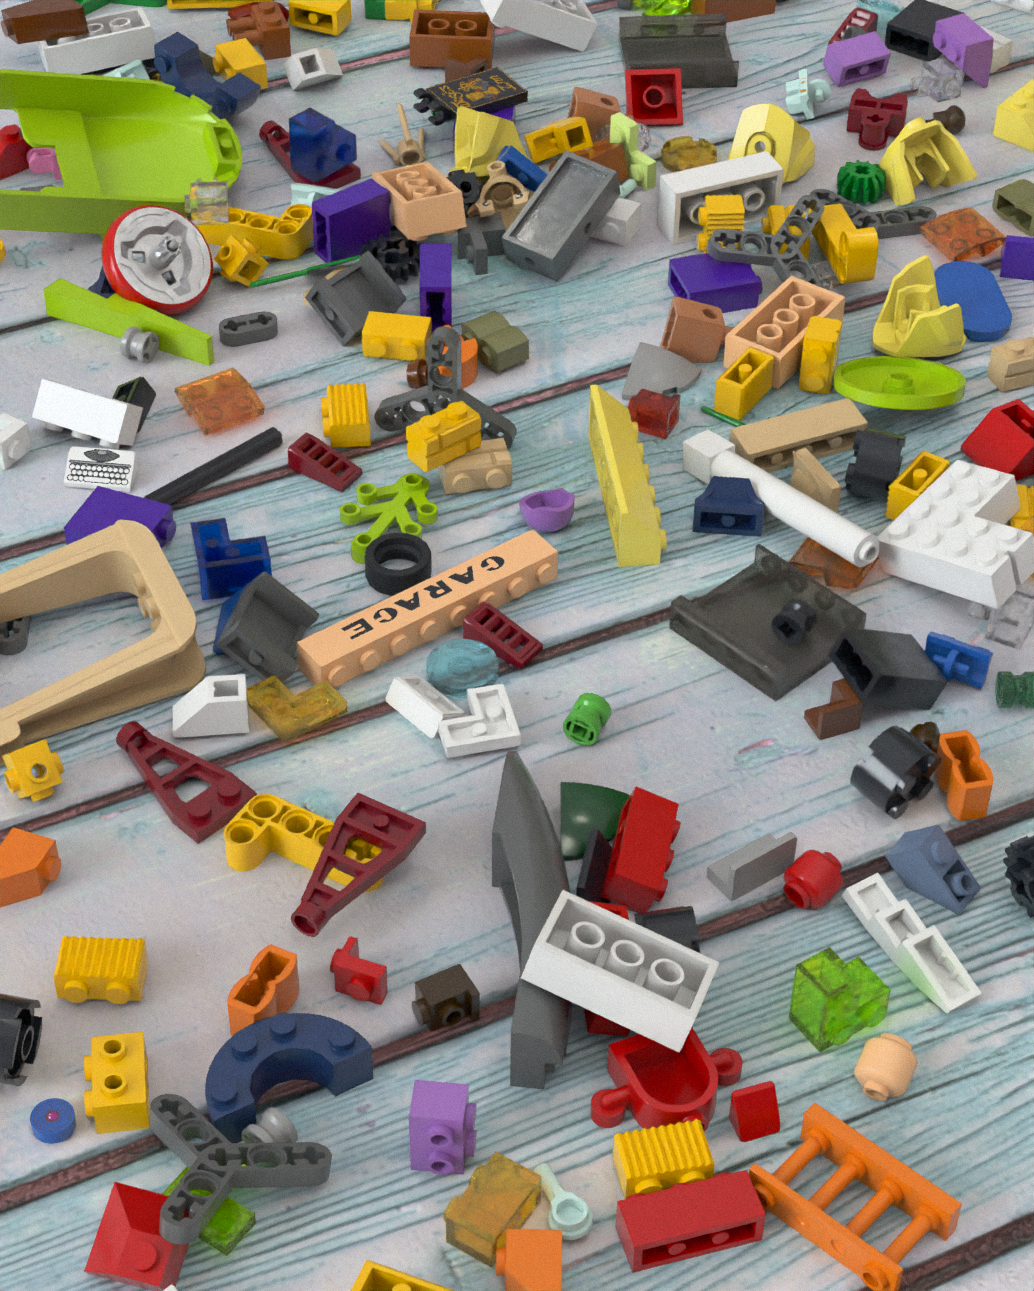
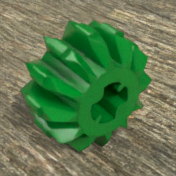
[836,160,886,205]

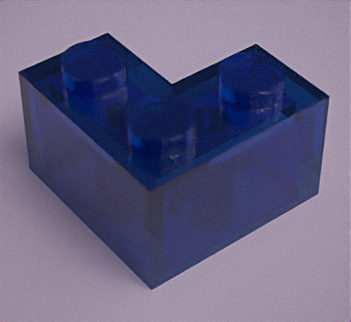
[289,108,357,183]
[190,518,272,600]

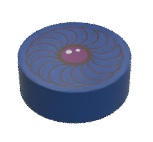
[30,1098,76,1144]

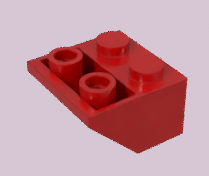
[960,399,1034,481]

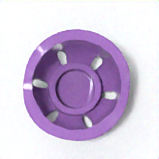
[519,488,575,532]

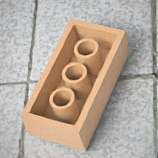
[372,162,466,241]
[723,276,845,389]

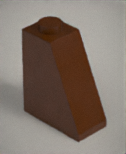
[1,0,89,44]

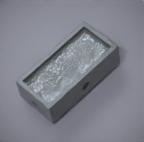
[501,150,621,281]

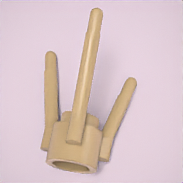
[380,103,426,166]

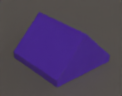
[1000,235,1034,281]

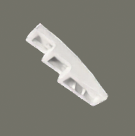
[842,873,982,1014]

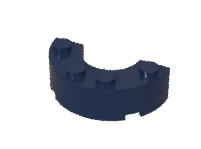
[154,32,261,121]
[205,1013,373,1143]

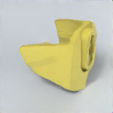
[728,103,815,184]
[449,106,535,183]
[879,117,977,205]
[872,255,966,358]

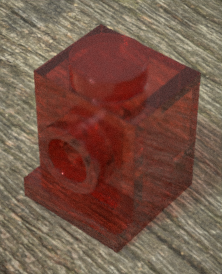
[627,388,681,439]

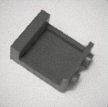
[305,251,406,346]
[216,572,319,689]

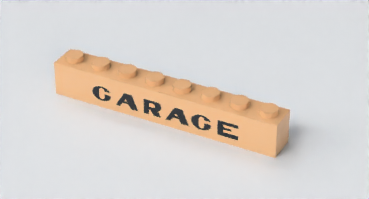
[296,529,558,694]

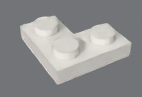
[438,684,521,758]

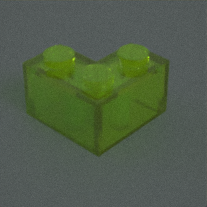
[789,947,891,1052]

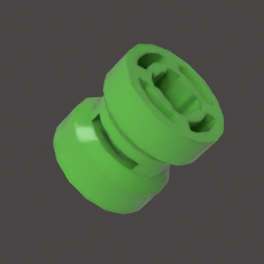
[563,693,612,745]

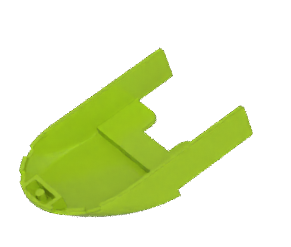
[0,69,242,241]

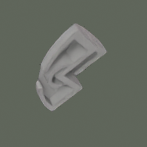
[622,342,701,401]

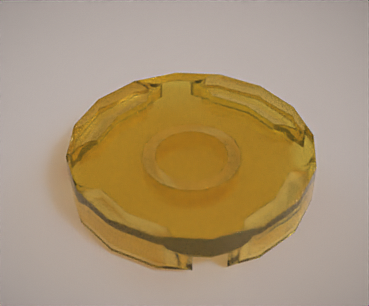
[660,136,717,172]

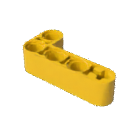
[191,202,314,260]
[808,203,879,284]
[224,794,383,892]

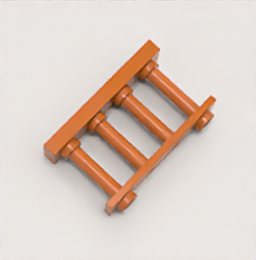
[749,1103,962,1291]

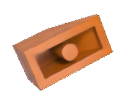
[0,827,61,908]
[496,1229,562,1291]

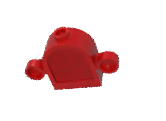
[590,1027,743,1132]

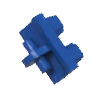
[924,631,993,689]

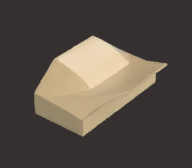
[789,448,841,513]

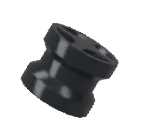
[771,599,817,645]

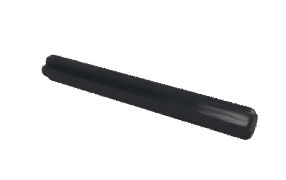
[144,427,283,505]

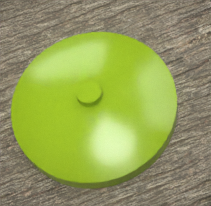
[834,356,966,410]

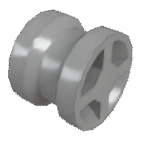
[120,326,159,363]
[241,1107,298,1165]

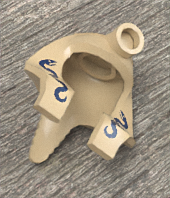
[467,161,534,230]

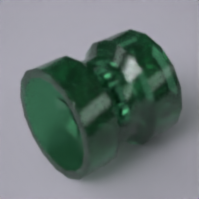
[995,671,1034,708]

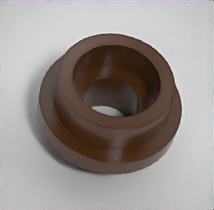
[406,359,428,389]

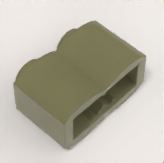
[992,179,1034,236]
[461,311,529,372]

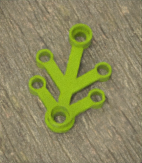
[340,473,438,564]

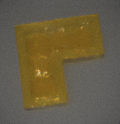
[247,675,348,743]

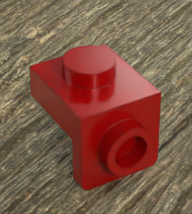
[330,936,388,1005]

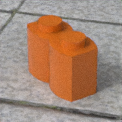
[934,730,993,821]
[227,944,300,1036]

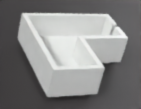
[878,460,1034,609]

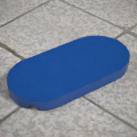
[934,261,1012,342]

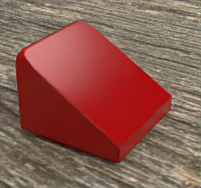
[729,1081,781,1142]

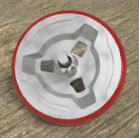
[101,205,213,317]

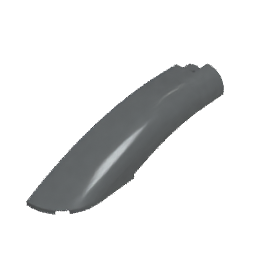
[492,751,572,1089]

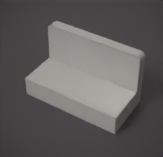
[707,832,797,902]

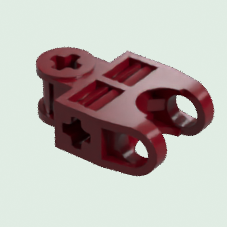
[846,88,908,151]

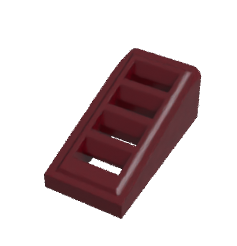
[828,7,878,45]
[288,432,362,492]
[463,601,543,669]

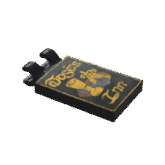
[413,67,528,126]

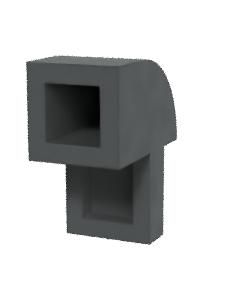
[458,213,506,275]

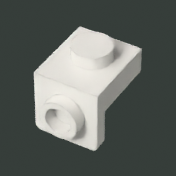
[0,413,31,470]

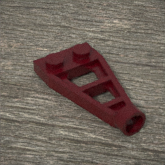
[259,120,361,189]
[116,721,257,844]
[291,793,426,937]

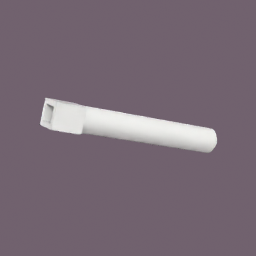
[683,429,879,567]

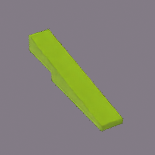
[43,278,214,366]

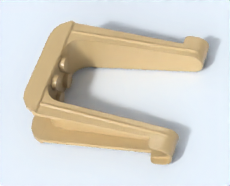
[0,520,207,765]

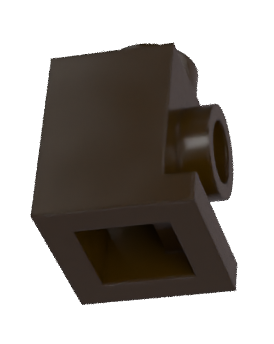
[411,964,480,1032]

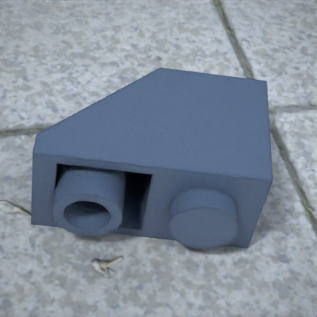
[885,824,981,913]

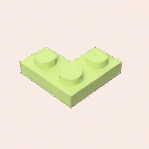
[610,112,657,190]

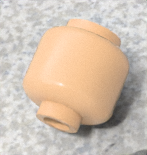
[854,1033,918,1101]

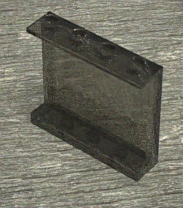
[618,14,739,89]
[669,544,867,702]

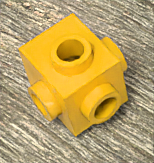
[214,235,269,288]
[2,739,64,802]

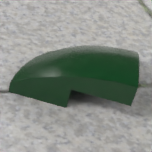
[560,782,630,861]

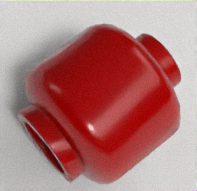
[783,850,843,910]

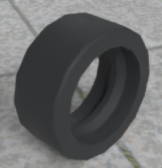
[364,533,432,596]

